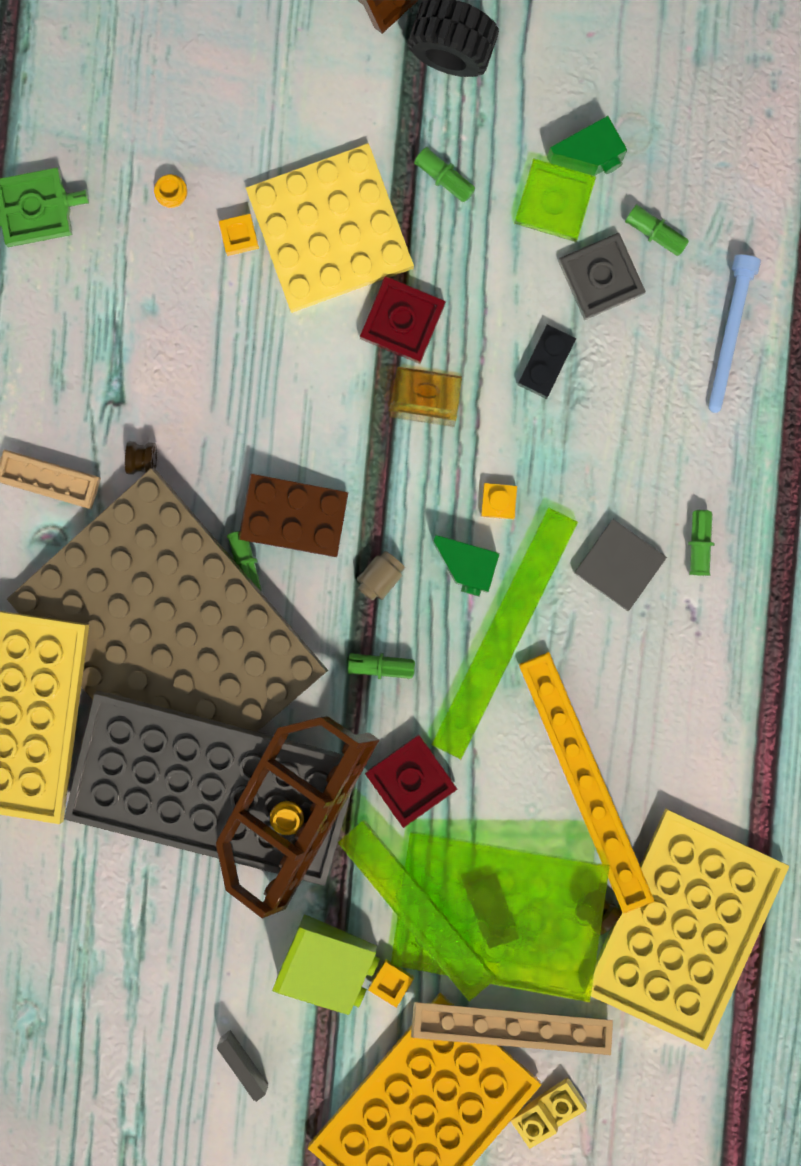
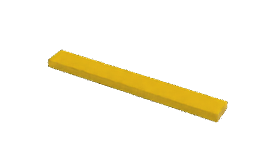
[518,652,655,914]

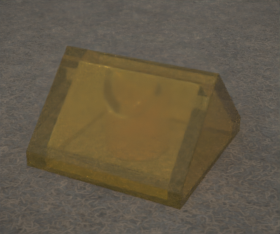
[389,367,462,427]

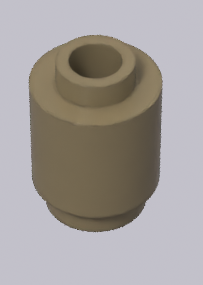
[357,551,405,601]

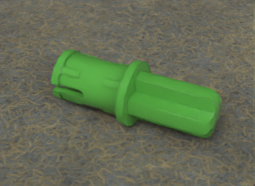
[414,147,475,202]
[625,204,689,256]
[688,510,715,576]
[227,531,262,591]
[348,653,415,679]

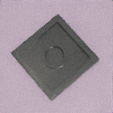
[558,233,646,321]
[574,519,667,611]

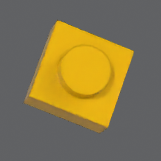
[218,214,259,256]
[481,483,517,520]
[368,959,414,1008]

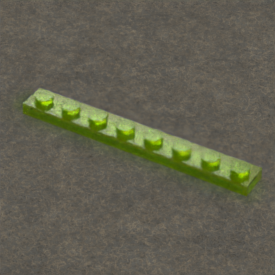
[431,507,578,759]

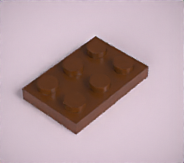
[238,474,349,557]

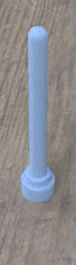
[709,254,761,413]

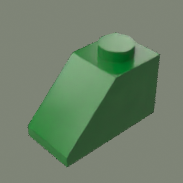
[547,116,627,176]
[433,535,500,597]

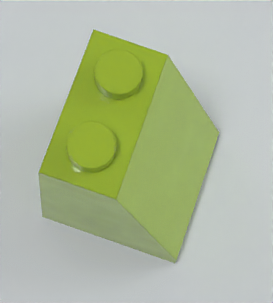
[272,914,380,1015]

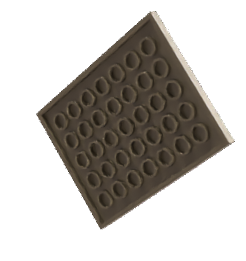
[7,468,328,732]

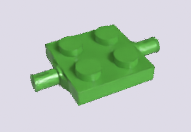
[0,167,89,248]

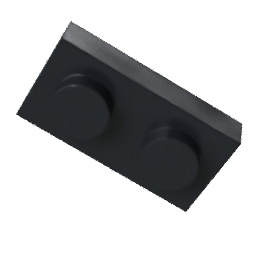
[517,324,576,399]

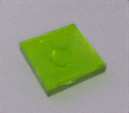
[514,158,596,242]

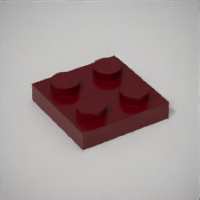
[360,276,446,364]
[365,734,458,828]

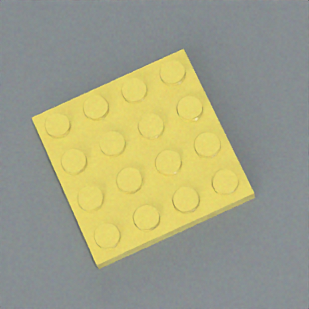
[246,143,414,313]

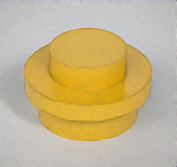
[154,174,187,208]
[270,801,304,835]

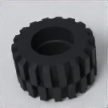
[407,0,499,77]

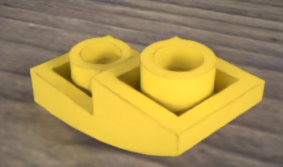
[511,1077,587,1149]

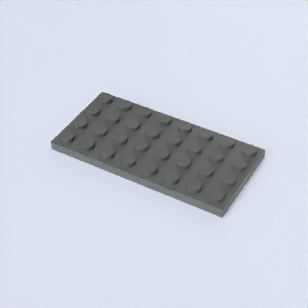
[64,690,352,886]

